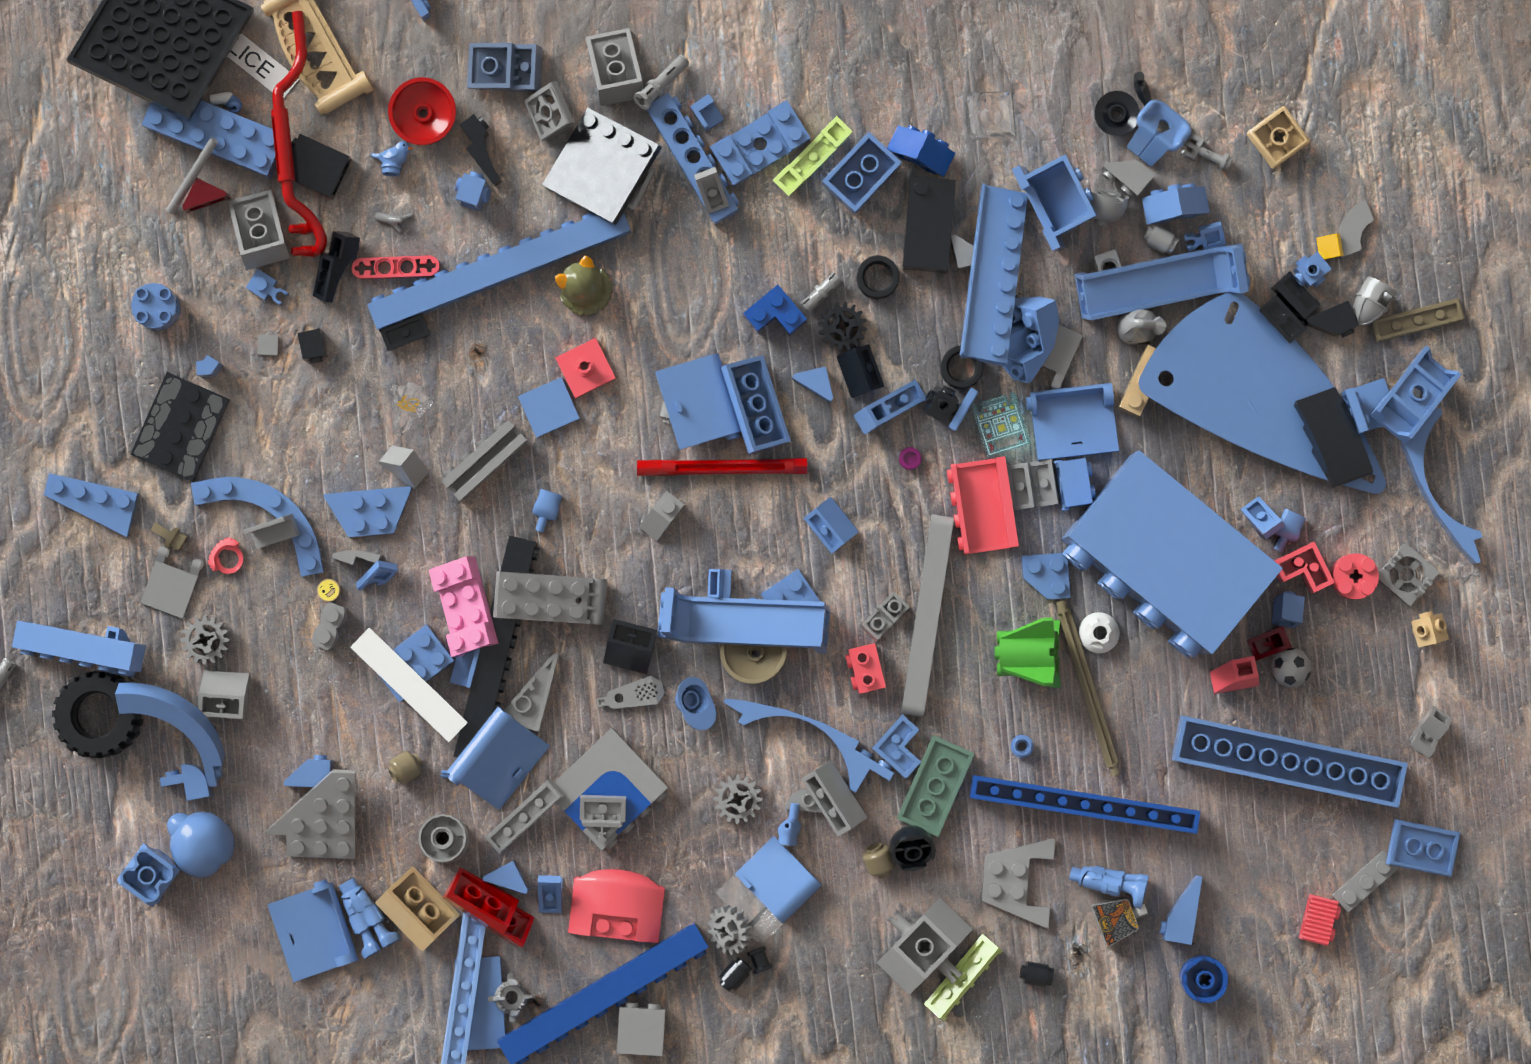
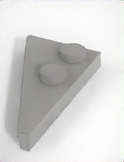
[504,653,559,732]

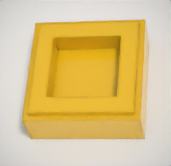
[1316,233,1344,260]

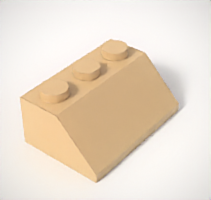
[375,866,460,952]

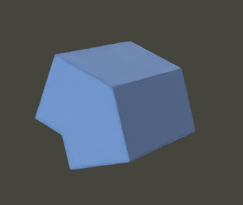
[196,355,223,378]
[708,569,732,598]

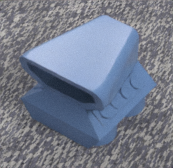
[117,843,180,907]

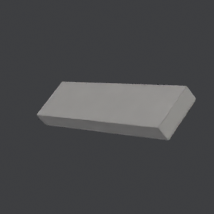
[484,778,565,854]

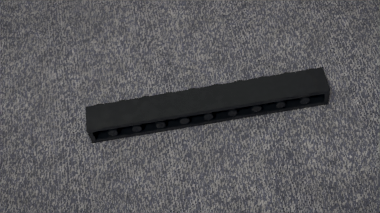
[453,535,540,758]

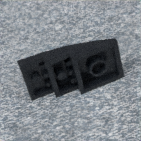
[1294,387,1373,488]

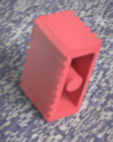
[1299,894,1341,946]

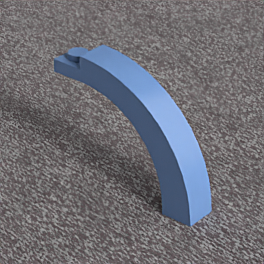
[115,682,225,787]

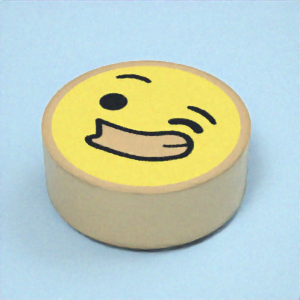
[317,579,341,602]

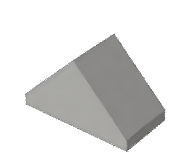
[950,233,974,271]
[378,445,428,490]

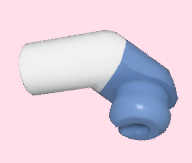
[210,92,242,113]

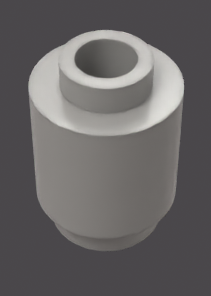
[1143,224,1179,255]

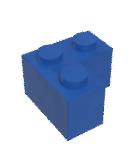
[887,125,955,177]
[743,285,807,336]

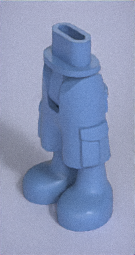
[1069,866,1149,909]
[338,878,402,959]

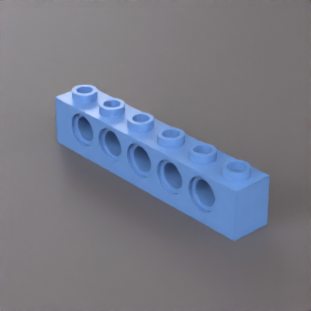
[647,93,740,225]

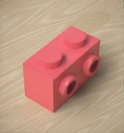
[845,643,886,694]

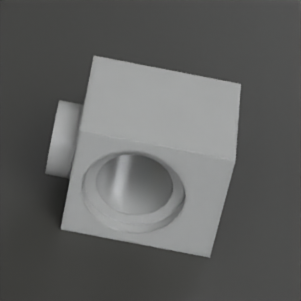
[1092,249,1121,272]

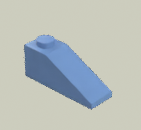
[853,379,926,435]
[1159,875,1203,945]

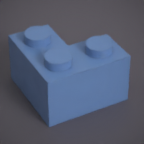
[1142,183,1210,225]

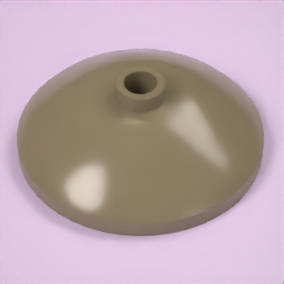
[720,644,788,685]

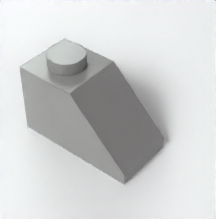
[639,491,685,541]

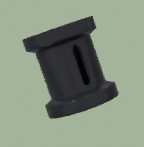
[747,946,773,974]

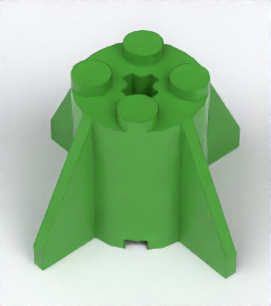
[995,618,1061,688]

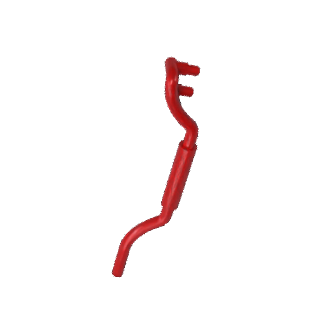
[271,11,327,258]

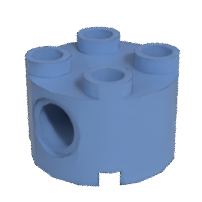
[131,283,181,331]

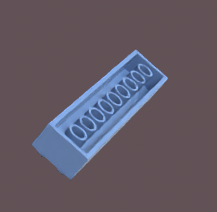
[1171,715,1408,808]

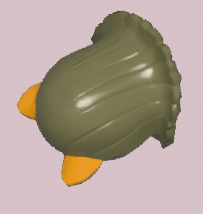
[555,256,613,316]

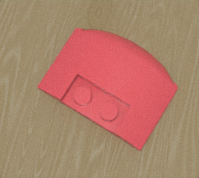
[568,869,665,943]

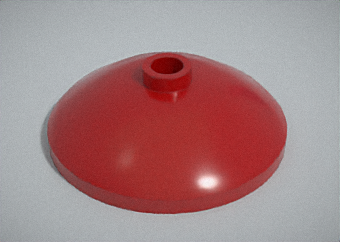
[388,77,456,146]

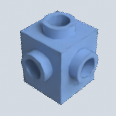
[1293,251,1331,288]

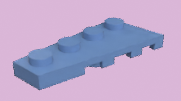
[44,473,139,538]

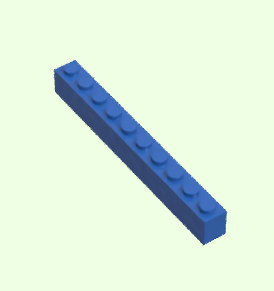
[969,775,1201,834]
[497,922,709,1064]

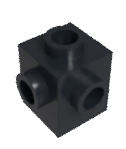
[923,385,959,424]

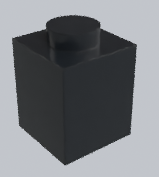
[297,328,328,364]

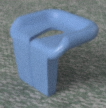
[1127,100,1192,166]

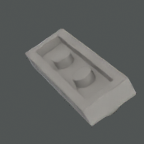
[1332,850,1399,913]

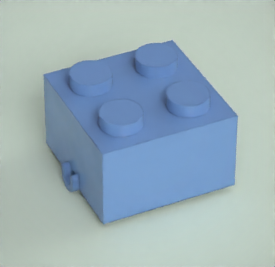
[1054,458,1096,511]

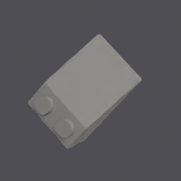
[585,28,644,106]
[228,190,290,270]

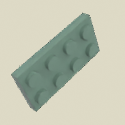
[896,735,975,837]

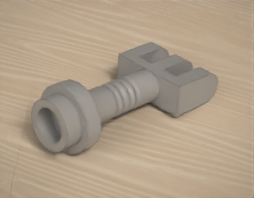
[1180,134,1233,171]

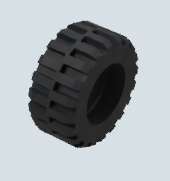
[52,671,144,758]

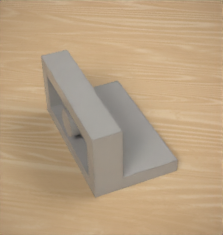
[243,513,300,549]

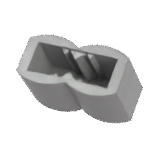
[312,602,348,650]

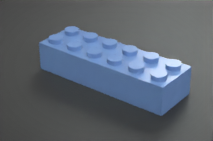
[141,101,277,179]

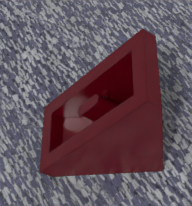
[182,177,230,213]
[1247,626,1292,661]

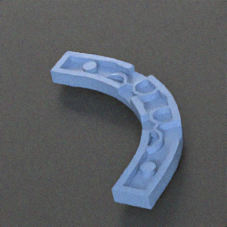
[191,477,324,577]

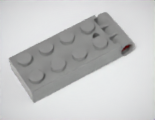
[493,571,607,625]

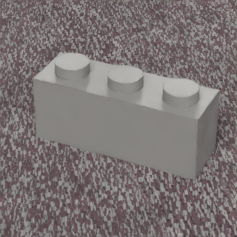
[801,760,867,837]

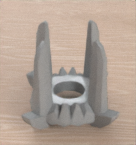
[488,973,535,1022]

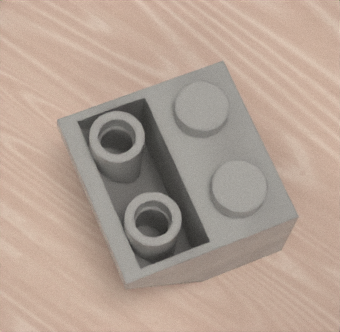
[198,670,250,719]

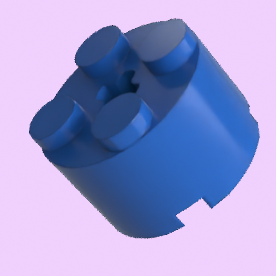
[1179,955,1228,1003]

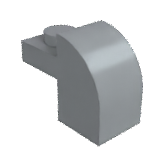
[1409,706,1452,758]

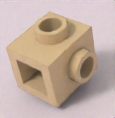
[1411,611,1449,647]

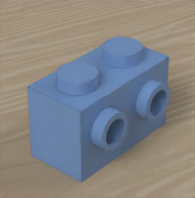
[455,171,491,212]

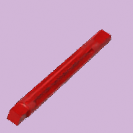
[637,458,807,476]

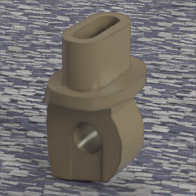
[151,522,188,552]

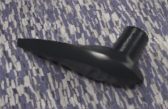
[1134,72,1151,106]

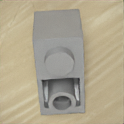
[1101,160,1155,199]

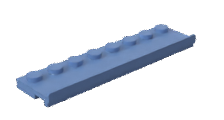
[960,183,1028,366]

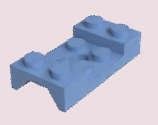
[710,100,811,188]
[1370,345,1462,444]

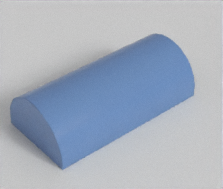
[721,355,791,454]

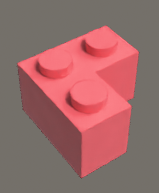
[1274,542,1335,593]

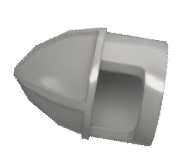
[1353,276,1397,326]

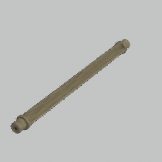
[1056,600,1121,776]

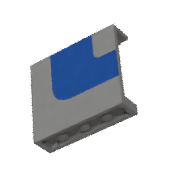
[554,728,668,851]

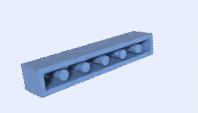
[12,621,146,675]

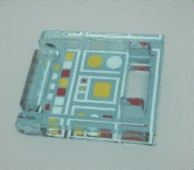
[971,392,1031,458]

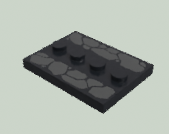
[130,372,230,482]

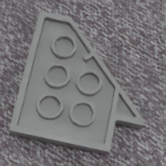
[267,769,356,859]

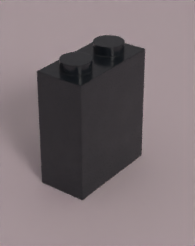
[291,134,352,200]

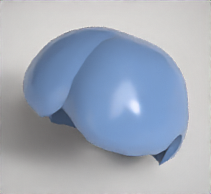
[167,812,235,878]

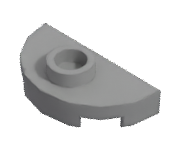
[785,789,822,813]

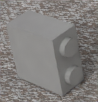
[617,1002,666,1056]

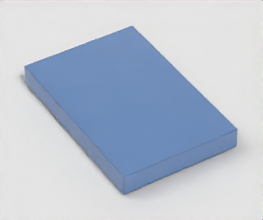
[1386,819,1460,877]

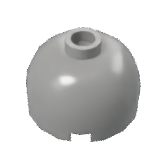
[1085,187,1130,226]

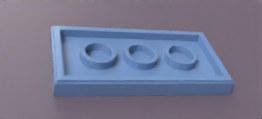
[454,956,506,1050]

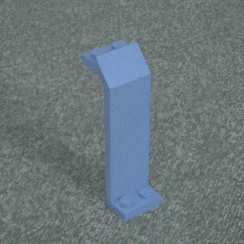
[1074,244,1250,320]
[657,587,830,654]

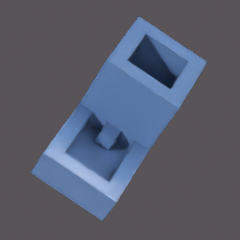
[160,764,213,801]

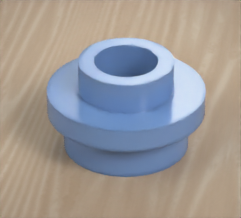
[1011,735,1033,758]

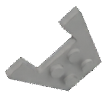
[981,838,1055,928]

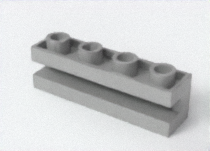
[442,420,528,502]

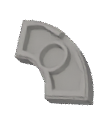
[1337,200,1374,259]

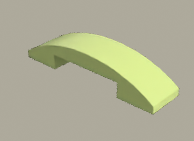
[773,116,853,196]

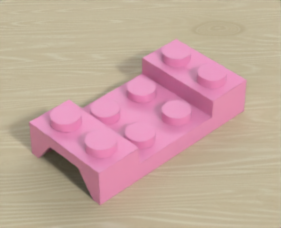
[429,556,499,657]

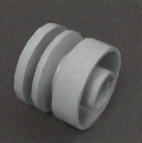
[418,814,471,864]

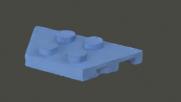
[324,486,412,538]

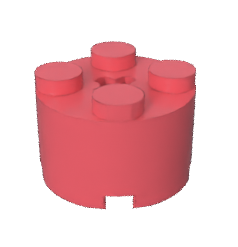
[1330,553,1379,600]

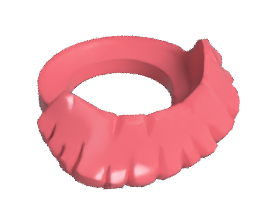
[208,538,243,574]

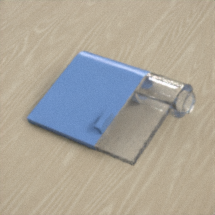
[716,836,822,943]

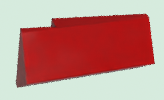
[443,867,535,949]

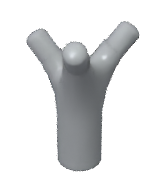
[375,212,412,233]

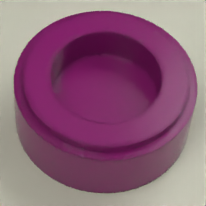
[899,447,922,470]

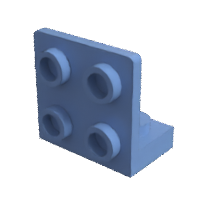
[1341,378,1389,434]

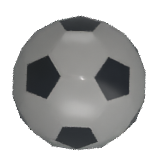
[1271,647,1312,688]

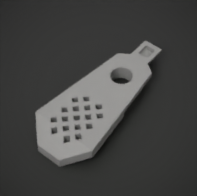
[596,676,665,709]

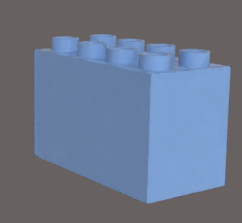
[1061,450,1283,658]

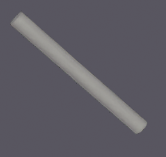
[166,137,218,214]

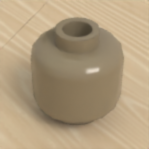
[387,751,423,785]
[863,842,895,878]

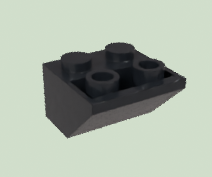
[603,619,658,674]

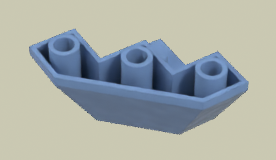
[1003,297,1060,383]

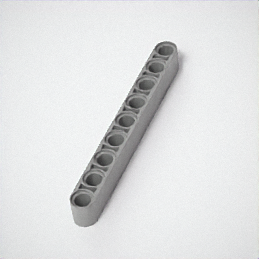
[901,514,954,717]

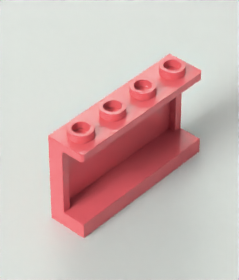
[947,456,1019,555]

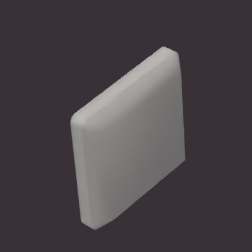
[257,334,279,355]

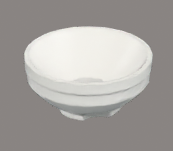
[1078,612,1120,654]

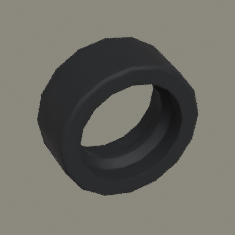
[856,255,900,300]
[940,346,984,389]

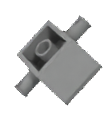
[877,898,973,995]

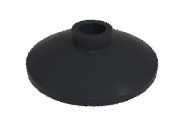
[1094,91,1140,136]

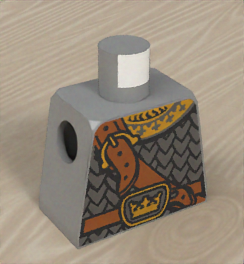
[1090,897,1148,947]

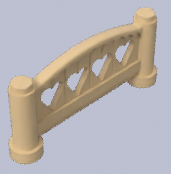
[260,0,375,115]

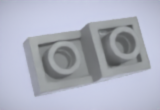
[860,591,909,642]

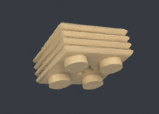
[1247,106,1310,169]

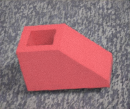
[1210,656,1259,694]

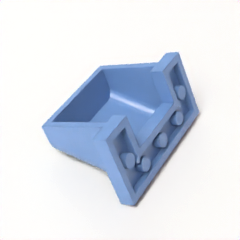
[1011,154,1098,252]

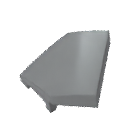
[580,795,626,845]

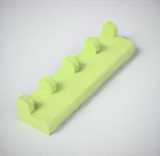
[924,934,1003,1021]

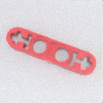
[351,255,441,280]

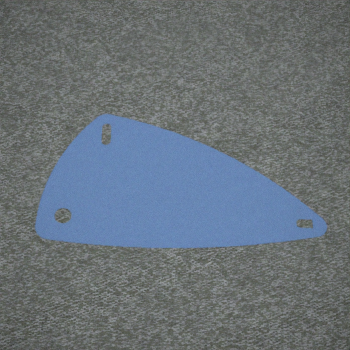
[1139,292,1386,494]

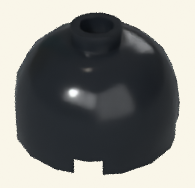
[889,825,936,871]

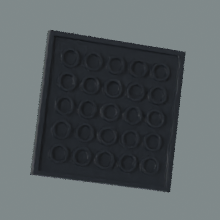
[67,0,254,121]

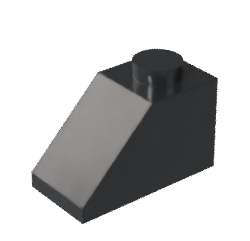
[1303,301,1359,338]

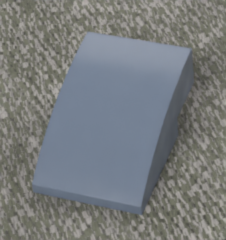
[467,43,542,92]

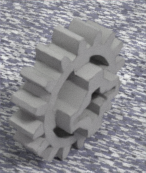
[180,615,231,665]
[713,774,762,824]
[707,904,753,955]

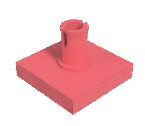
[555,338,616,399]

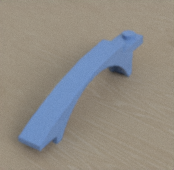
[1400,407,1483,564]
[723,698,894,792]

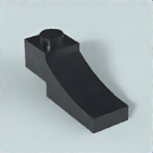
[460,114,502,187]
[313,231,360,303]

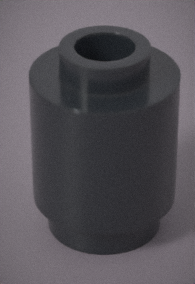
[719,957,752,992]
[1019,961,1054,987]

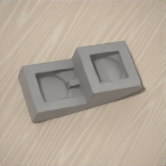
[331,551,383,566]

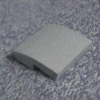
[1007,459,1060,511]

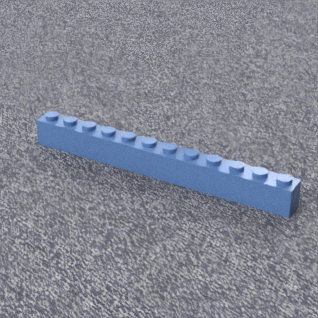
[367,213,632,332]

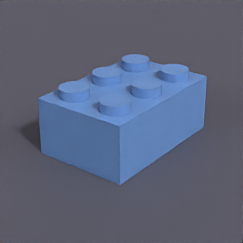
[822,132,902,215]
[380,624,456,702]

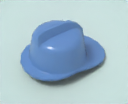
[675,677,716,731]

